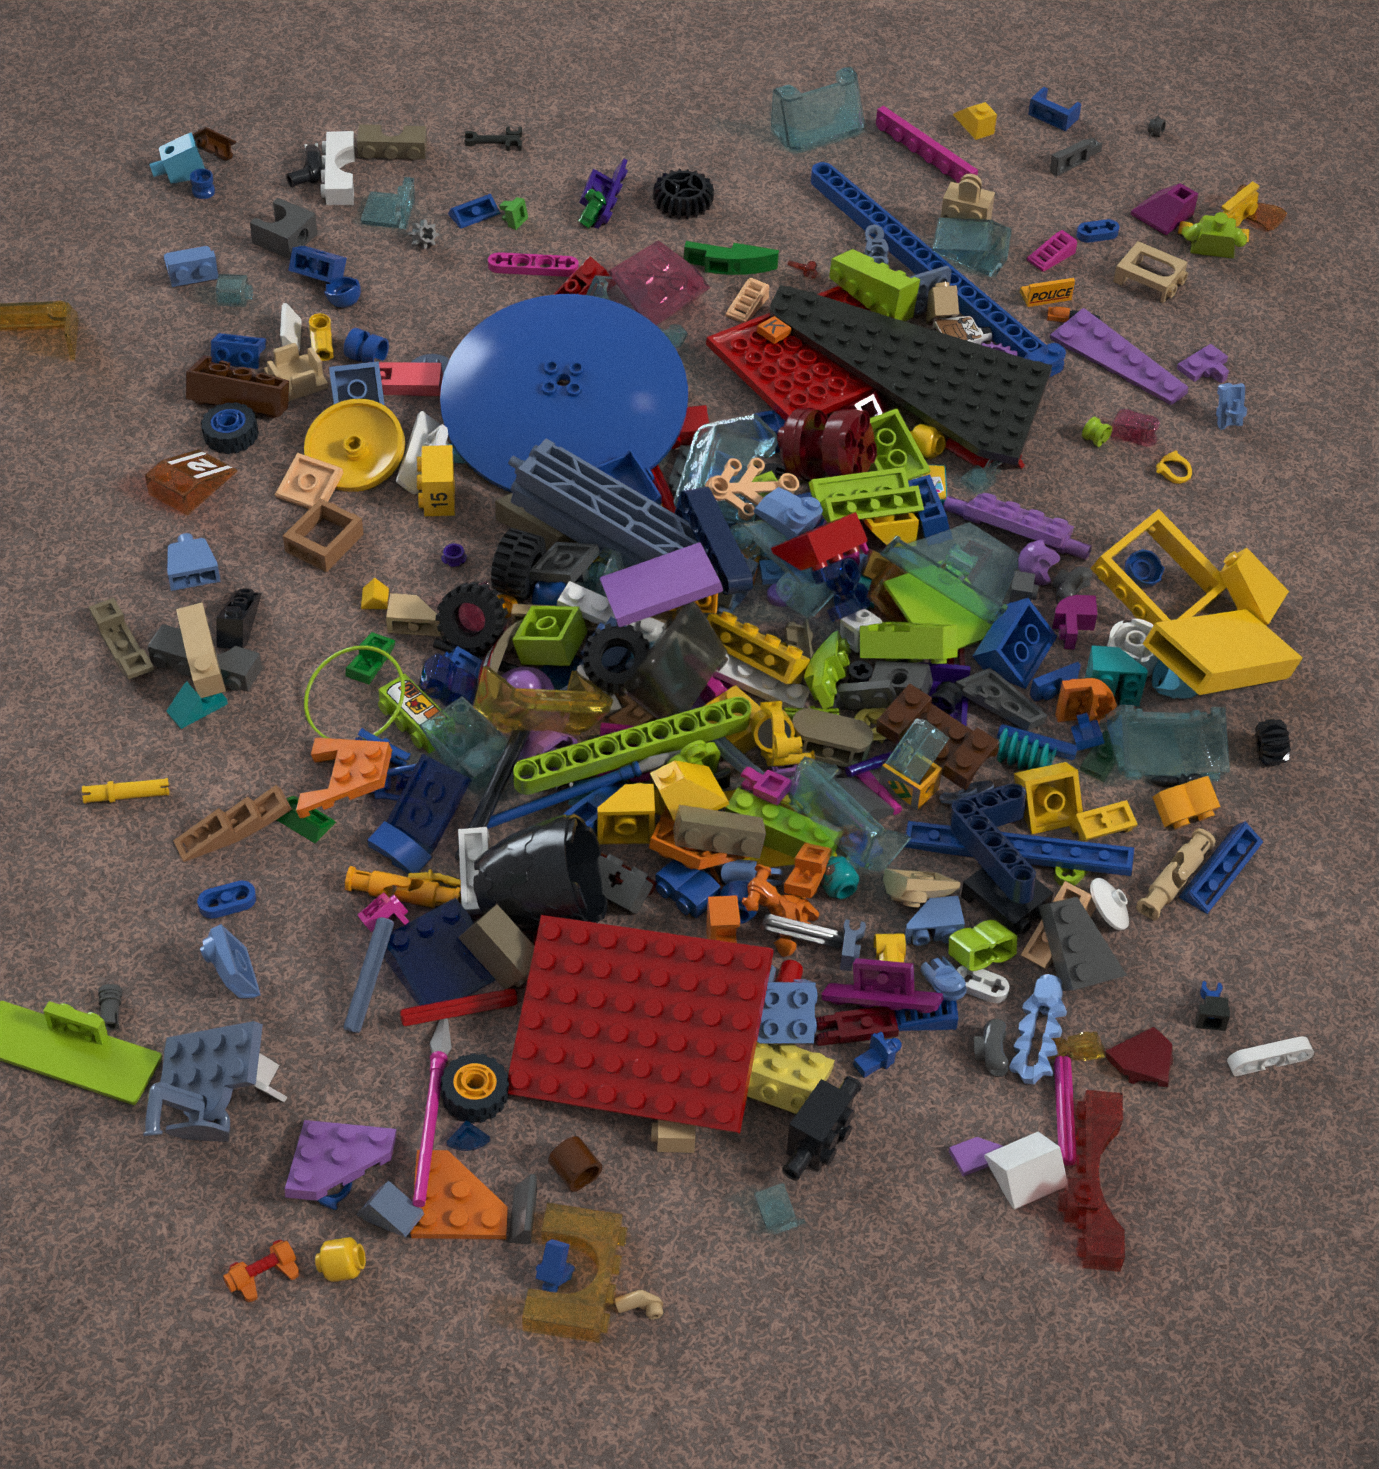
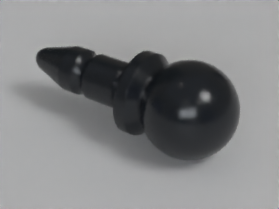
[1151,773,1202,787]

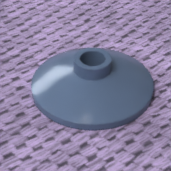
[939,781,994,804]

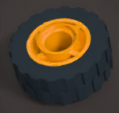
[441,1053,509,1124]

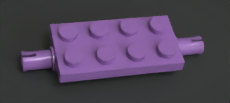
[943,493,1092,560]

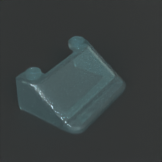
[674,414,778,524]

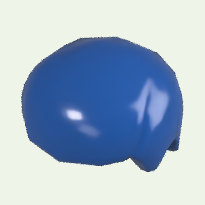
[324,276,361,308]
[1124,549,1165,589]
[531,581,568,606]

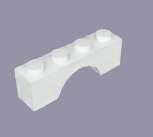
[321,131,355,205]

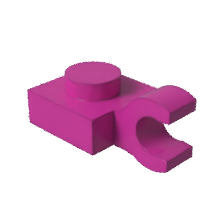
[741,767,792,805]

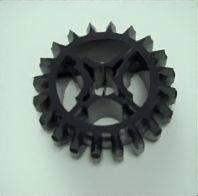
[653,168,714,220]

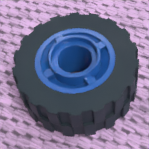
[201,402,259,454]

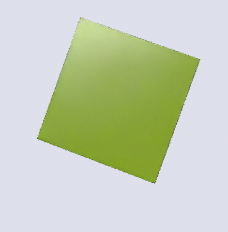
[883,558,995,650]

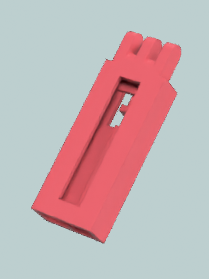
[368,362,443,396]

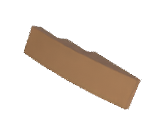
[173,785,292,862]

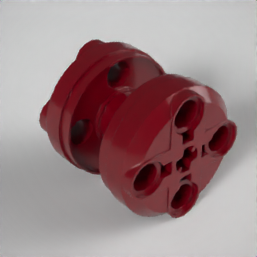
[777,408,877,481]

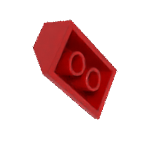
[771,512,868,572]

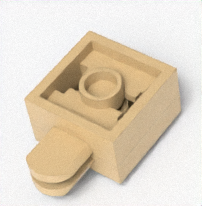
[939,174,995,243]

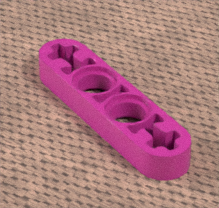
[488,252,579,277]

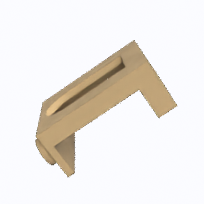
[1113,241,1188,303]

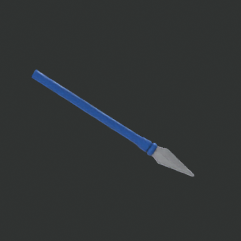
[487,750,681,829]

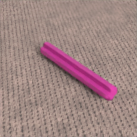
[1054,1056,1077,1166]

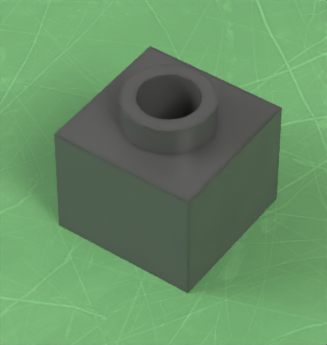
[1009,571,1039,603]

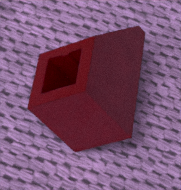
[840,390,890,418]

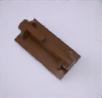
[193,127,236,161]

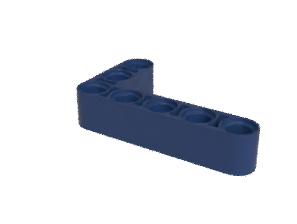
[674,487,753,595]
[950,783,1036,904]

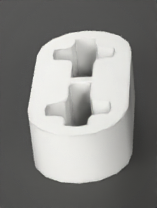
[957,965,1009,1003]

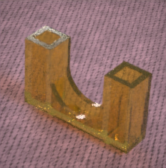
[522,1202,628,1343]

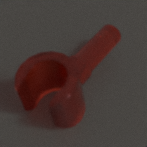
[788,261,818,279]

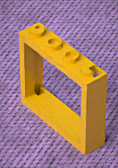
[1090,509,1227,625]

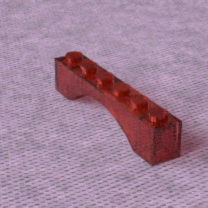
[1076,1090,1125,1272]

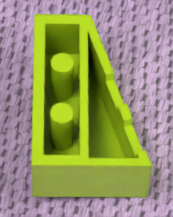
[860,621,957,664]

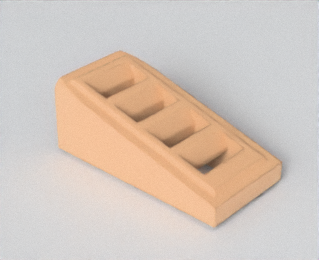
[725,278,769,323]

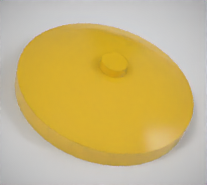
[304,399,405,492]

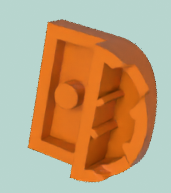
[1055,678,1117,726]

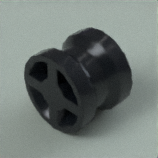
[931,681,963,715]

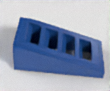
[895,999,958,1031]

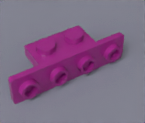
[821,958,943,1013]

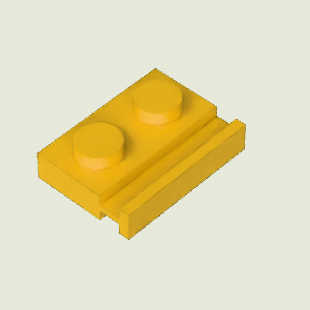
[1221,181,1259,227]

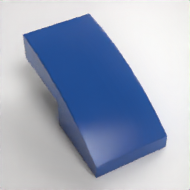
[367,821,432,873]

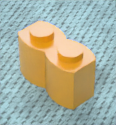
[1153,776,1221,830]

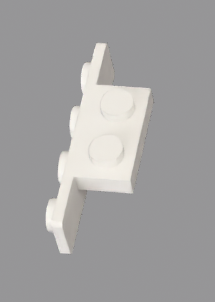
[396,411,448,494]

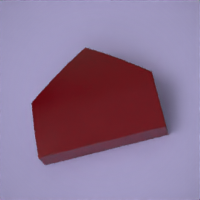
[1105,1027,1173,1087]

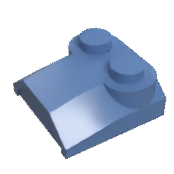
[753,487,823,539]
[200,924,261,998]

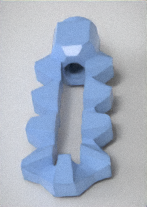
[1009,974,1067,1084]

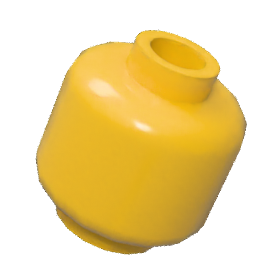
[910,424,946,459]
[315,1237,366,1282]

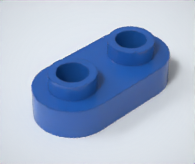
[197,881,256,919]

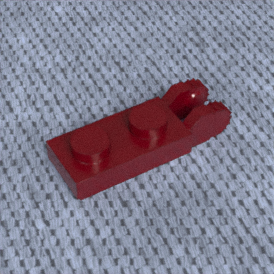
[815,1006,899,1046]

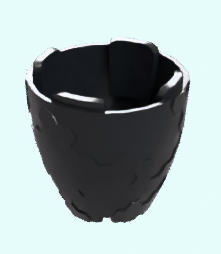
[473,814,608,931]

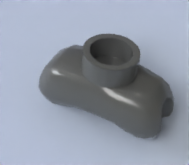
[1052,566,1093,603]
[974,1018,1008,1077]

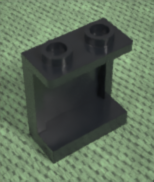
[961,868,1053,935]

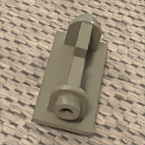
[784,619,815,660]

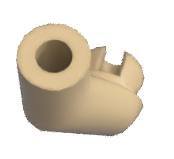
[615,1290,663,1320]

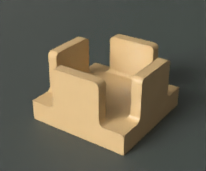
[264,343,328,401]

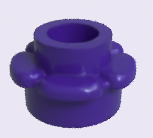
[441,543,467,567]

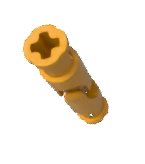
[345,866,461,912]

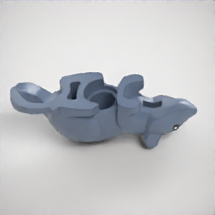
[864,225,889,265]

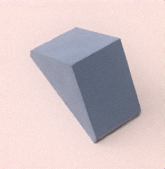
[357,1181,424,1238]

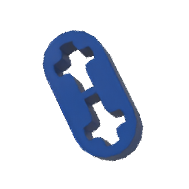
[1076,219,1120,243]

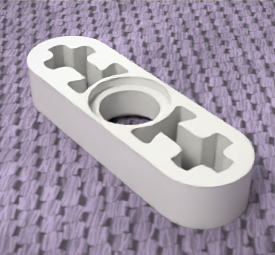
[1227,1036,1314,1076]

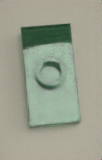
[1080,730,1129,782]

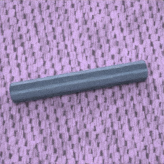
[344,917,394,1033]

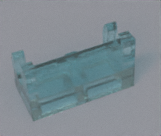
[885,718,949,784]

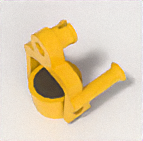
[750,701,815,766]

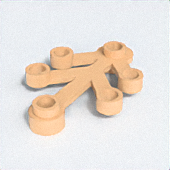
[705,458,799,521]

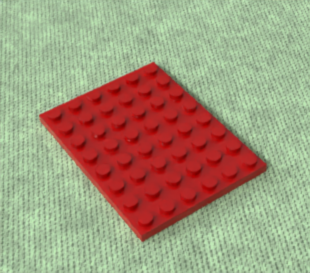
[706,286,876,421]
[508,915,774,1134]

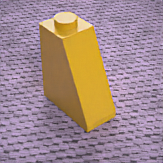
[1219,548,1289,625]

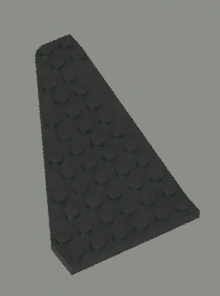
[770,285,1052,466]

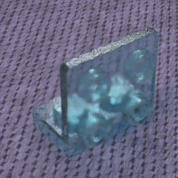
[361,177,415,229]

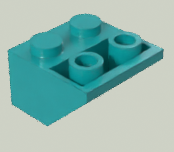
[1084,646,1148,708]

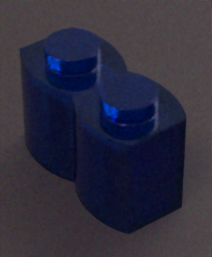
[418,653,478,712]

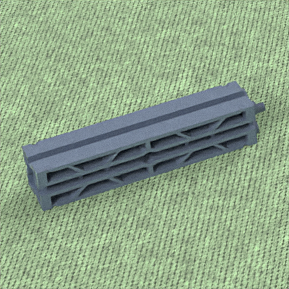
[508,438,758,619]

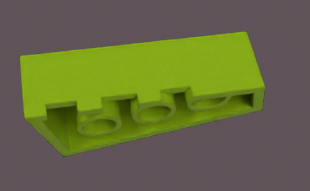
[829,249,920,321]

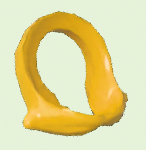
[1155,450,1192,484]

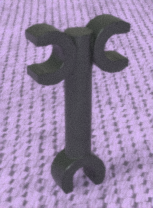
[465,126,523,151]

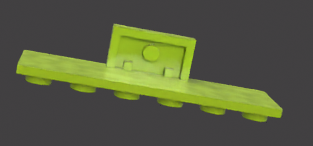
[0,1001,162,1105]

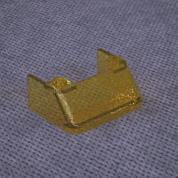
[0,301,79,361]
[473,666,613,735]

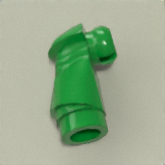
[578,189,606,229]

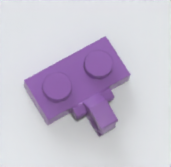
[1177,344,1229,383]

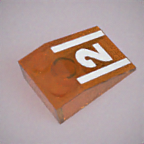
[145,449,237,516]

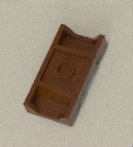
[876,684,1000,791]

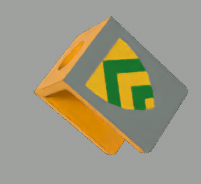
[879,744,943,811]

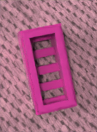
[1027,230,1077,272]

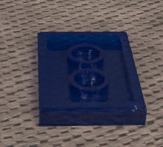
[386,753,472,854]

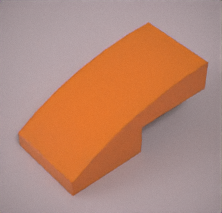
[784,843,832,899]

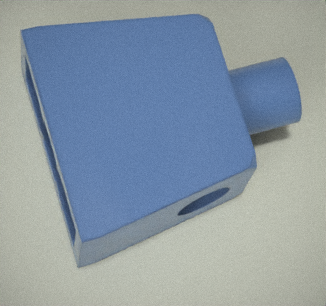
[167,533,221,591]

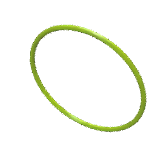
[304,646,405,741]

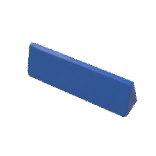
[1179,821,1263,914]

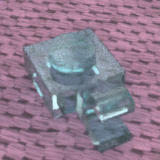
[960,459,1003,495]

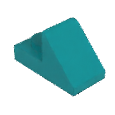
[166,682,228,729]

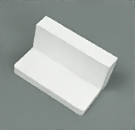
[252,1053,287,1102]

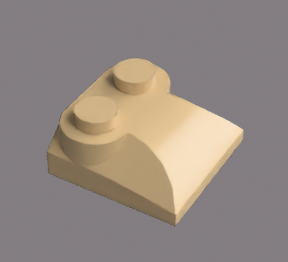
[883,869,960,907]

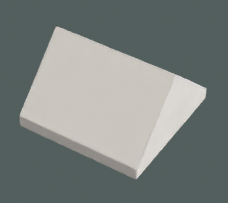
[984,1132,1068,1210]

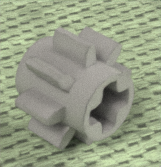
[408,219,439,249]

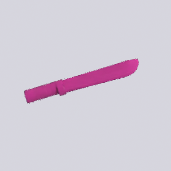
[856,771,902,815]

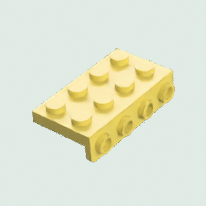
[747,1042,835,1114]

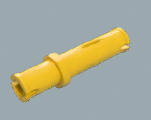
[82,778,170,804]

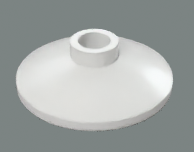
[1090,878,1129,931]

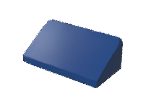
[448,194,501,229]

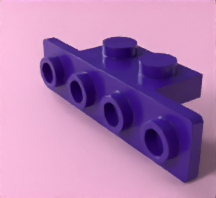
[579,158,628,229]

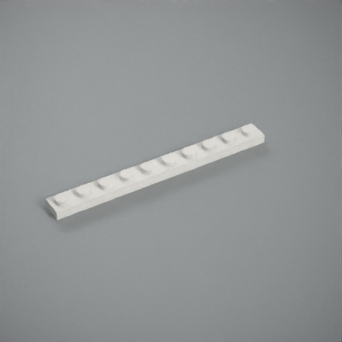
[557,581,811,708]

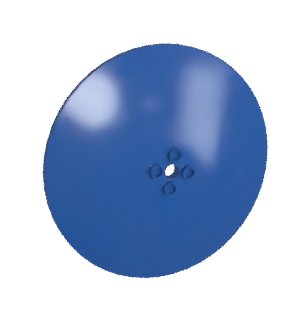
[440,294,688,493]

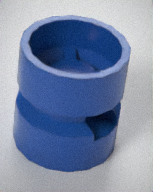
[343,327,389,363]

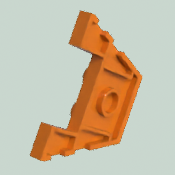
[296,738,392,818]
[649,806,748,870]

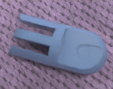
[721,859,784,886]
[920,956,967,1001]

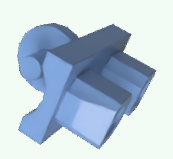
[1216,383,1247,430]

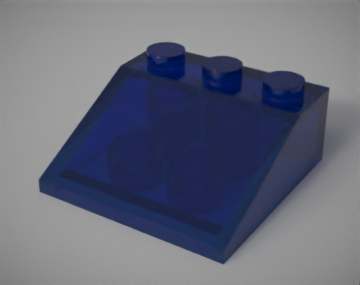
[384,898,496,1006]

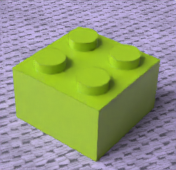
[512,606,588,666]

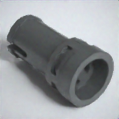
[98,984,123,1030]

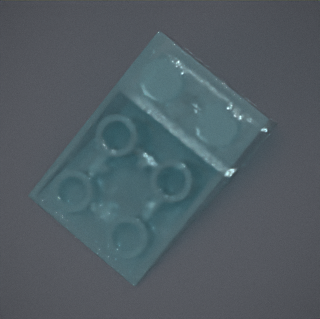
[932,218,1012,277]
[420,696,508,794]

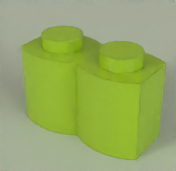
[948,920,1017,971]

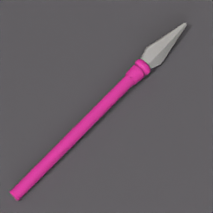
[413,1018,452,1207]

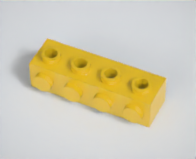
[699,611,810,684]

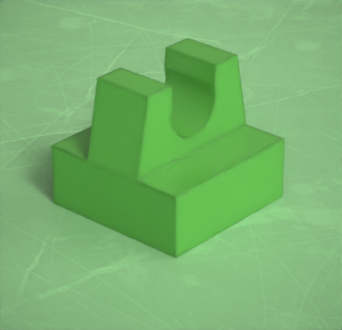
[499,197,528,230]

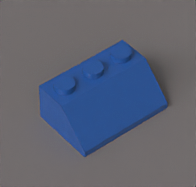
[973,598,1057,689]

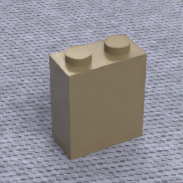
[458,905,535,989]

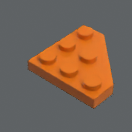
[411,1150,508,1239]

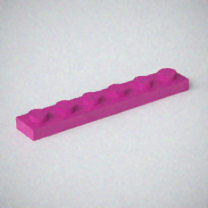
[876,106,978,183]

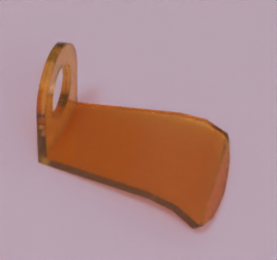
[1235,184,1287,231]

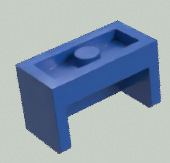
[1028,87,1081,131]

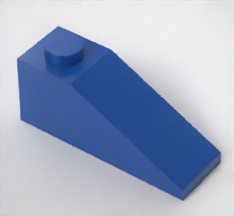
[908,475,952,547]

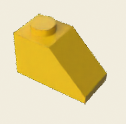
[953,102,997,140]

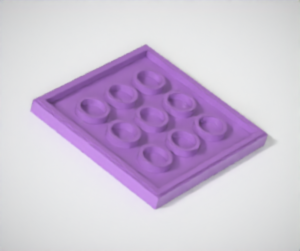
[599,542,723,627]

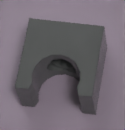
[250,197,318,259]

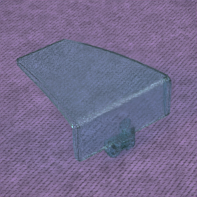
[880,522,1020,625]

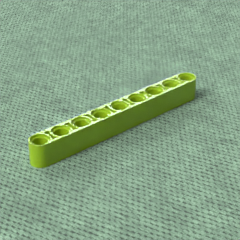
[513,697,752,795]

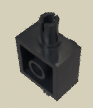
[782,1076,862,1181]

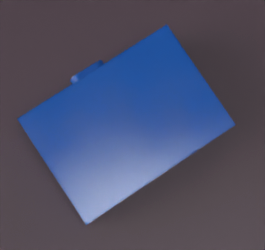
[596,449,662,506]

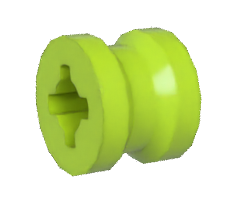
[1081,416,1113,447]

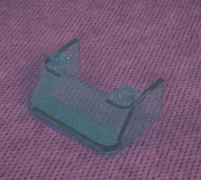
[788,756,911,872]

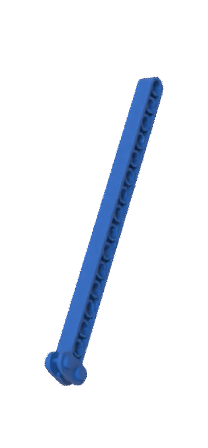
[811,162,1066,378]

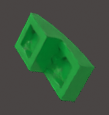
[345,632,395,685]

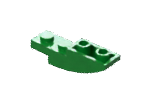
[684,241,779,275]

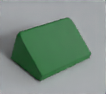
[277,796,336,844]

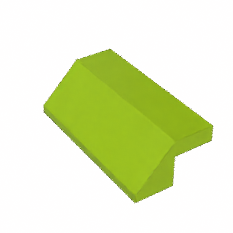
[808,467,924,523]

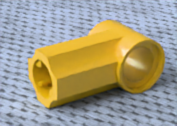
[309,313,334,361]
[874,934,906,963]

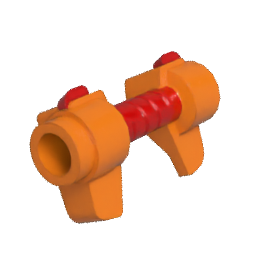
[223,1240,299,1302]

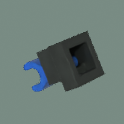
[1195,981,1230,1031]

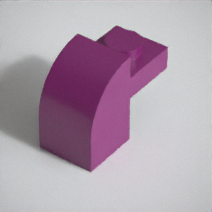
[1052,595,1098,649]

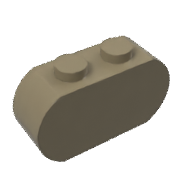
[792,708,873,767]

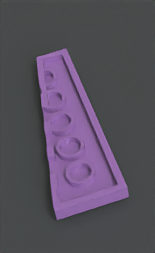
[1050,308,1188,405]

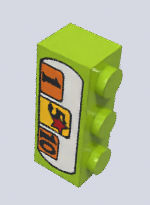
[378,674,455,754]

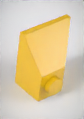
[863,513,919,551]
[650,760,729,822]

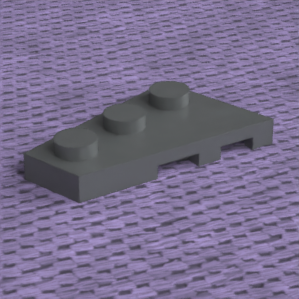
[955,668,1048,731]

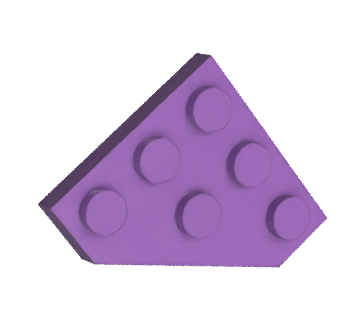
[285,1120,396,1201]

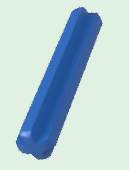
[997,724,1078,760]

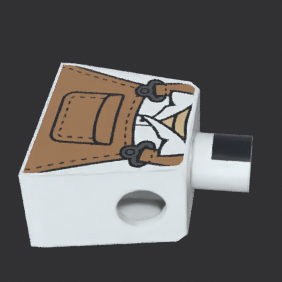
[932,316,992,344]

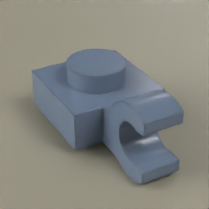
[840,920,866,971]

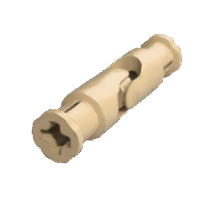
[1136,828,1216,921]

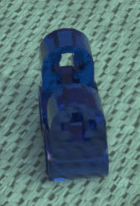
[811,558,871,622]

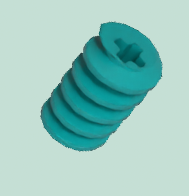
[997,727,1057,770]

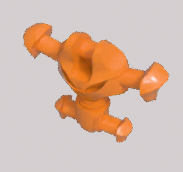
[742,864,819,957]

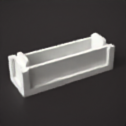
[458,827,490,918]

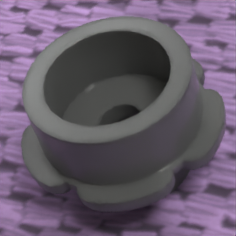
[1148,116,1166,137]

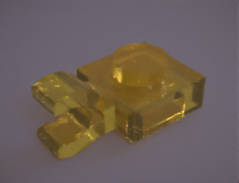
[1050,1032,1105,1061]

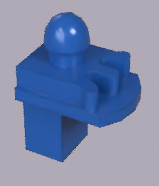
[853,1032,902,1078]
[535,1239,575,1296]

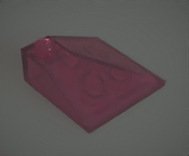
[608,240,710,326]

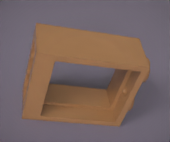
[283,498,364,572]

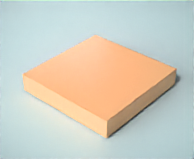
[275,453,344,509]

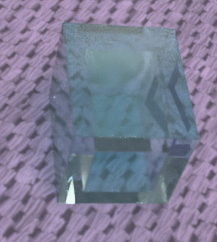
[215,274,253,307]

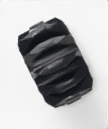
[1255,719,1291,766]

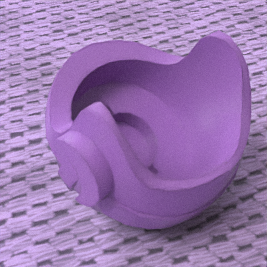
[1018,539,1060,585]

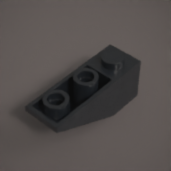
[216,588,262,649]

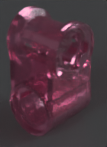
[1111,409,1160,447]

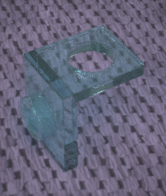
[754,1183,806,1234]

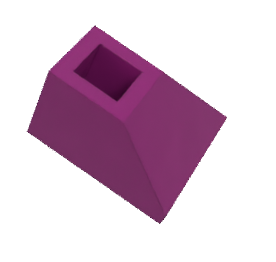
[1130,183,1198,235]

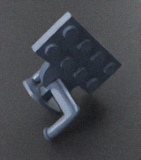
[143,1021,263,1142]

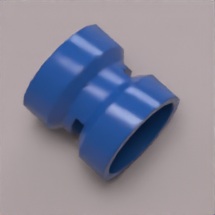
[190,168,215,199]

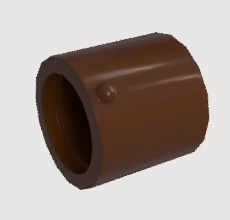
[548,1136,602,1192]

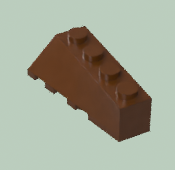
[186,355,289,418]

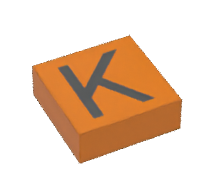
[757,316,791,344]

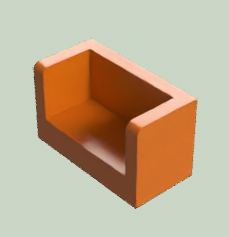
[706,895,740,943]

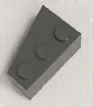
[1039,897,1127,991]

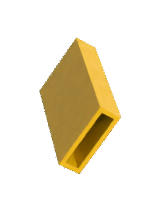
[1143,609,1303,695]

